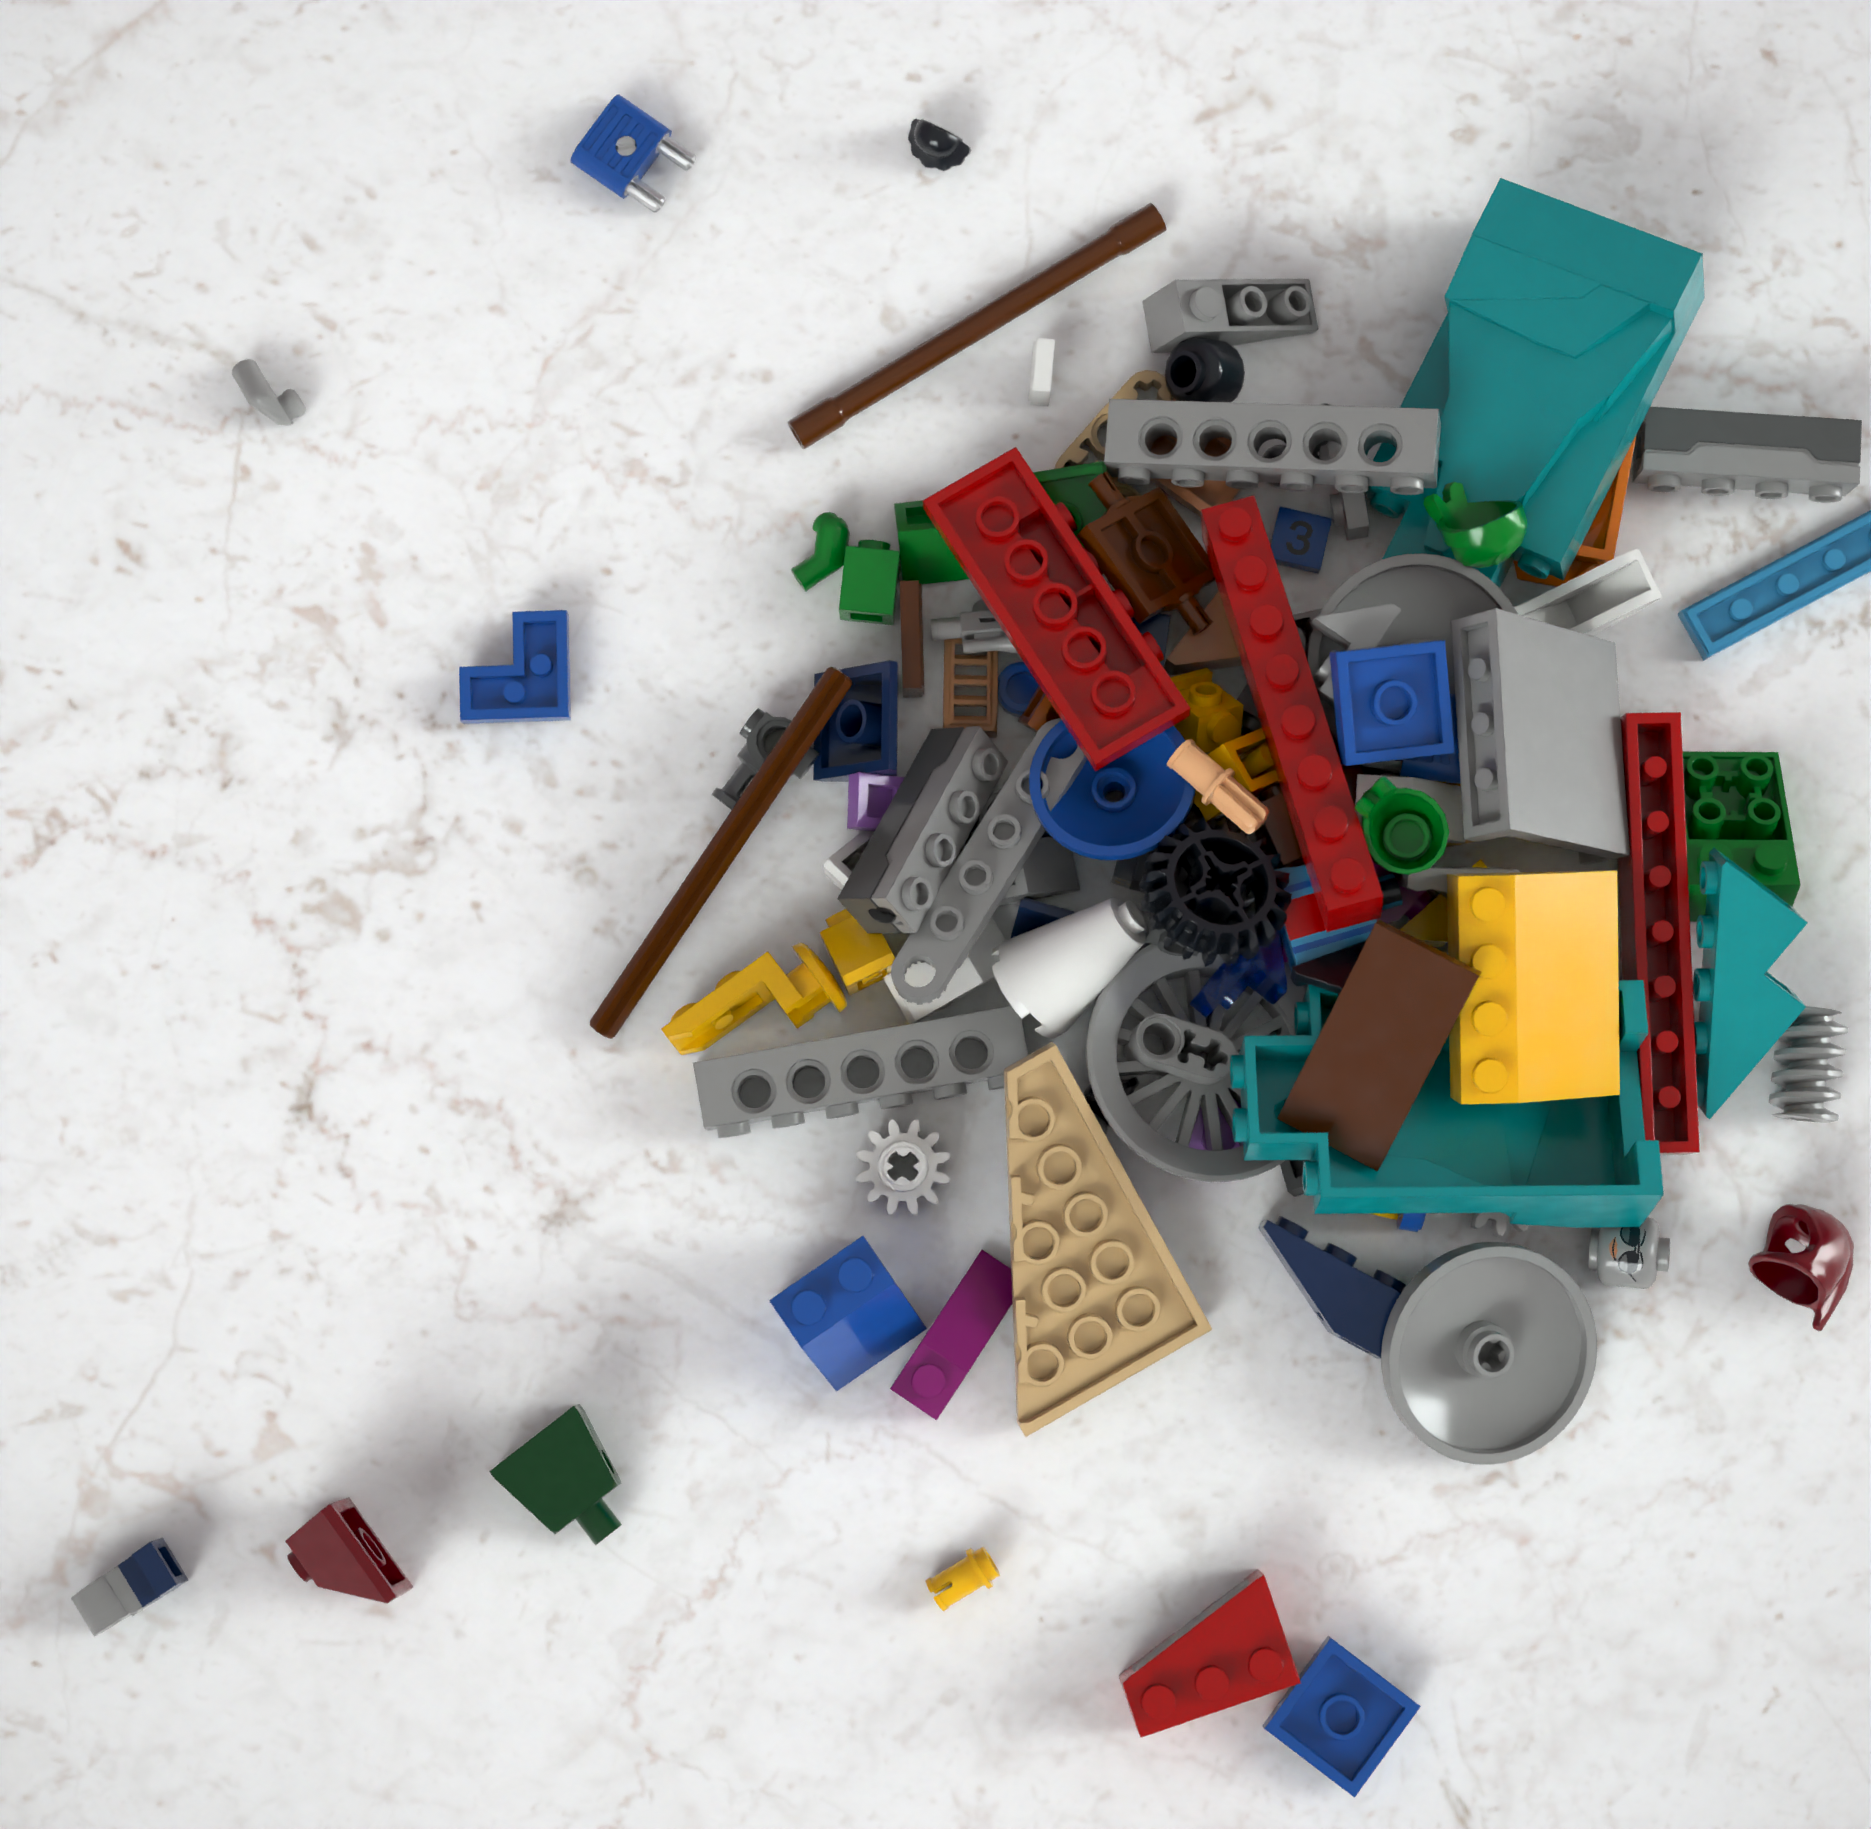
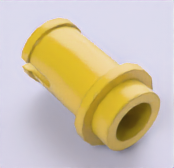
[925,1547,1000,1612]

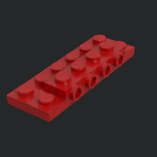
[922,447,1191,771]

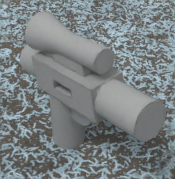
[930,599,1018,654]

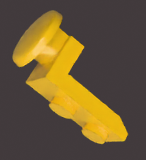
[661,942,847,1055]

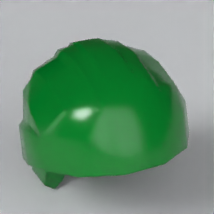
[1423,482,1527,568]
[1355,776,1450,875]

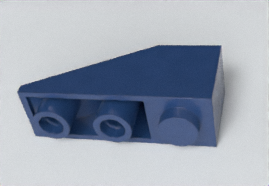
[1258,1216,1406,1359]

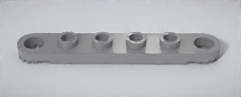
[891,718,1087,1005]

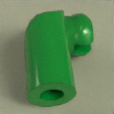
[791,512,850,592]

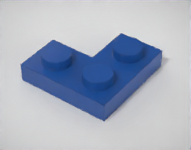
[459,610,571,724]

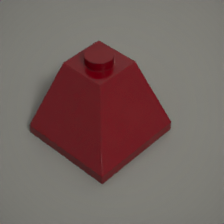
[285,1497,413,1603]

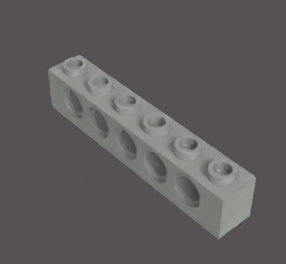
[1104,399,1441,495]
[693,1006,1028,1138]

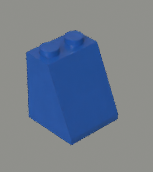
[769,1236,927,1392]

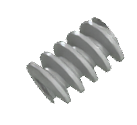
[1769,1006,1848,1123]

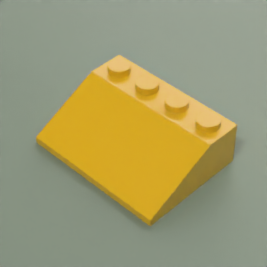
[1447,870,1620,1104]

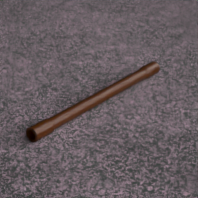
[787,203,1166,449]

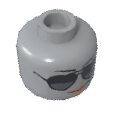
[1589,1217,1670,1289]

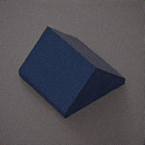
[813,660,898,782]

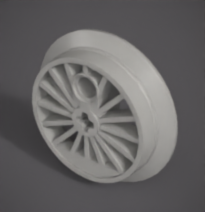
[1086,944,1308,1182]

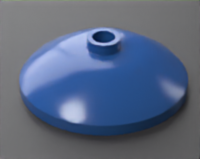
[1029,720,1196,860]

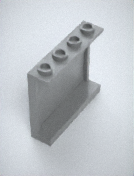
[1451,608,1630,865]

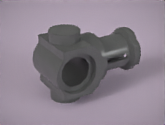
[712,708,820,810]

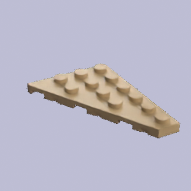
[1004,1042,1213,1437]

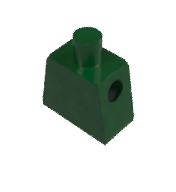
[489,1404,622,1546]

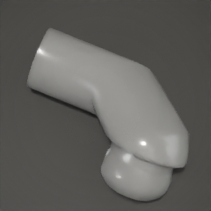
[232,359,306,425]

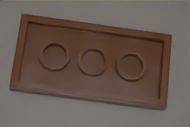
[1277,919,1481,1172]

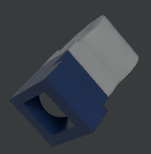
[71,1538,188,1637]

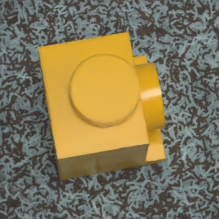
[1170,668,1244,753]

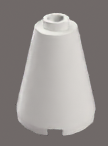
[991,897,1147,1039]

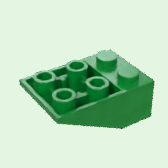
[1683,751,1801,922]

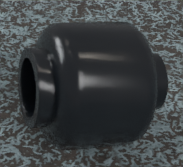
[1164,337,1245,403]

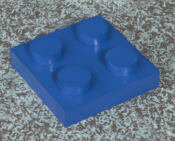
[1329,640,1455,766]
[1262,1636,1421,1798]

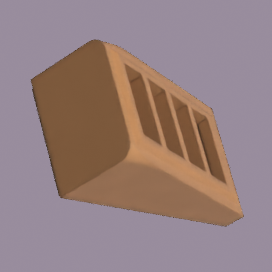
[943,638,998,738]

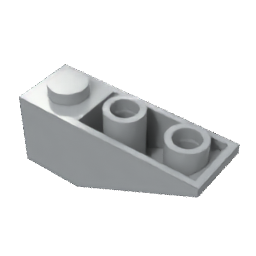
[1142,279,1318,353]

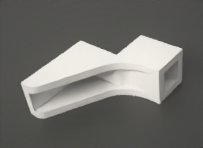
[1514,548,1662,636]

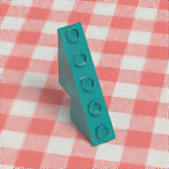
[1693,847,1807,1119]

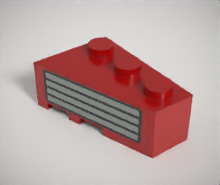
[1119,1569,1301,1738]

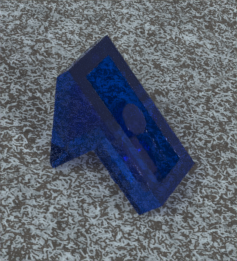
[1189,931,1287,1017]

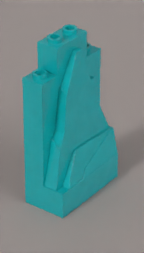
[1366,178,1705,588]
[1230,980,1664,1228]

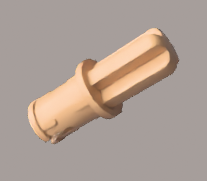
[1167,739,1269,834]

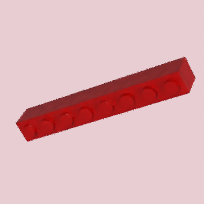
[1201,495,1383,932]
[1618,712,1700,1155]

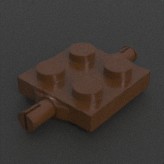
[1077,471,1215,636]

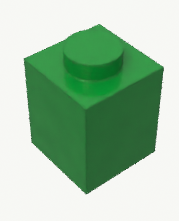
[839,540,900,625]

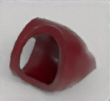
[1748,1204,1854,1331]

